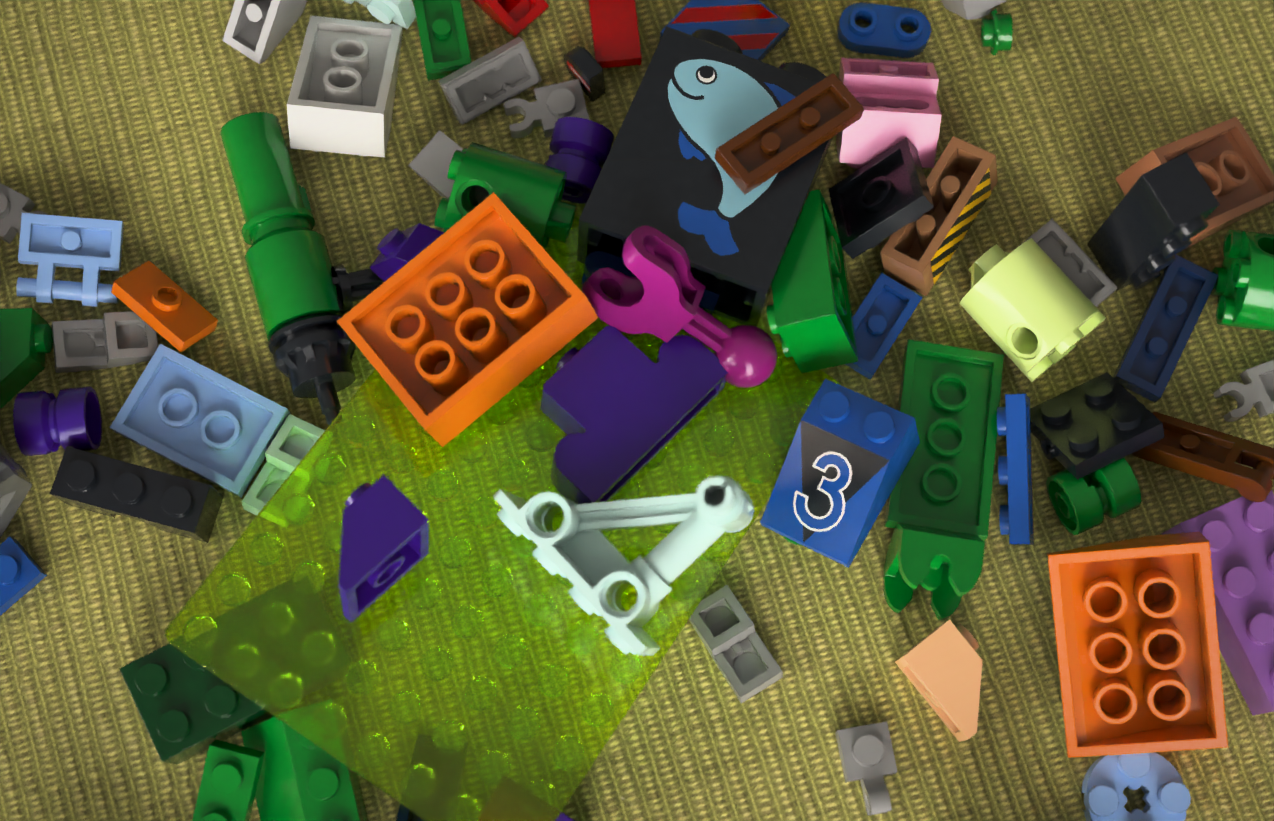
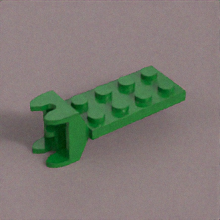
[883,339,1004,620]

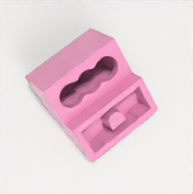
[836,58,942,169]

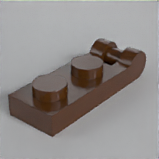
[1132,411,1274,502]

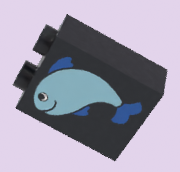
[577,26,833,326]

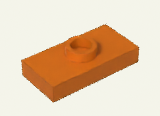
[111,261,218,353]

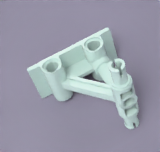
[493,476,754,656]

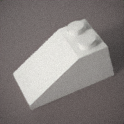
[287,16,402,158]

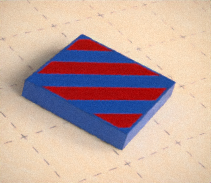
[660,0,790,61]

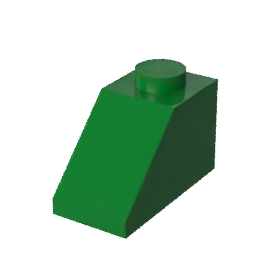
[0,308,53,409]

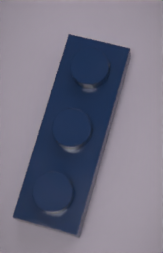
[1113,254,1219,403]

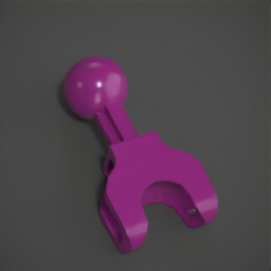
[582,225,777,388]

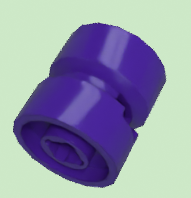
[544,117,614,204]
[13,386,102,456]

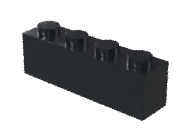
[1087,152,1220,291]

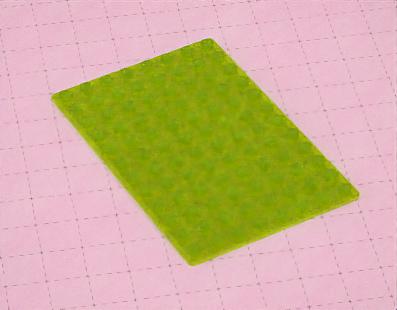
[165,216,840,821]

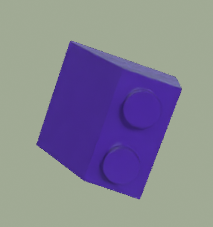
[339,475,429,623]

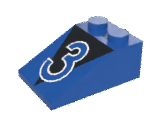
[760,378,920,568]

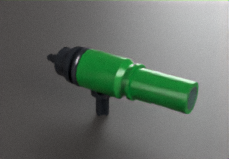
[220,112,384,426]

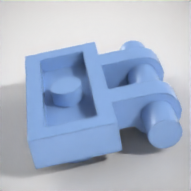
[16,213,124,307]

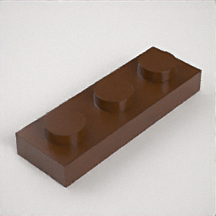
[715,73,865,194]

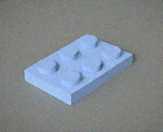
[109,344,291,498]

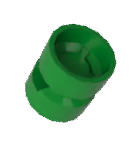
[1046,458,1142,535]

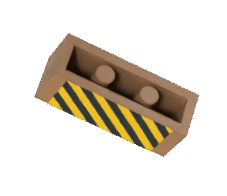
[880,136,998,297]

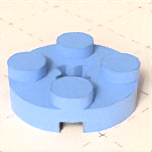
[1081,752,1191,821]

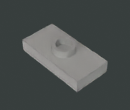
[438,37,542,125]
[1022,219,1118,307]

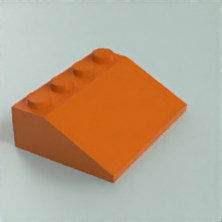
[337,192,598,447]
[1047,531,1228,758]

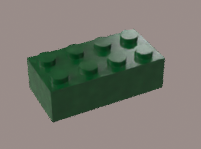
[119,572,360,765]

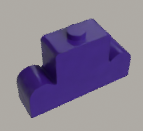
[540,326,728,504]

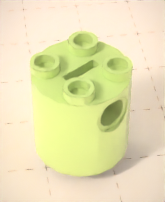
[959,238,1106,382]

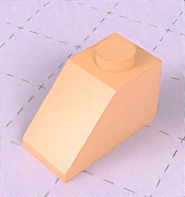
[895,619,983,742]

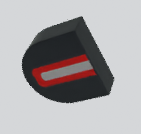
[563,46,605,102]

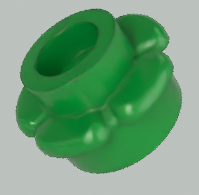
[981,9,1013,55]

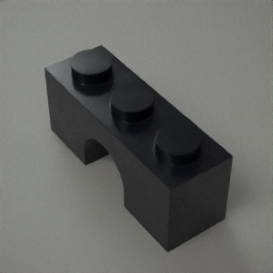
[50,446,224,543]

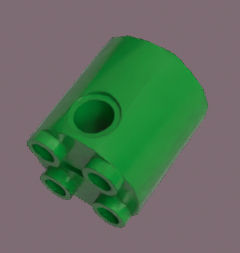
[434,142,577,250]
[1210,229,1274,331]

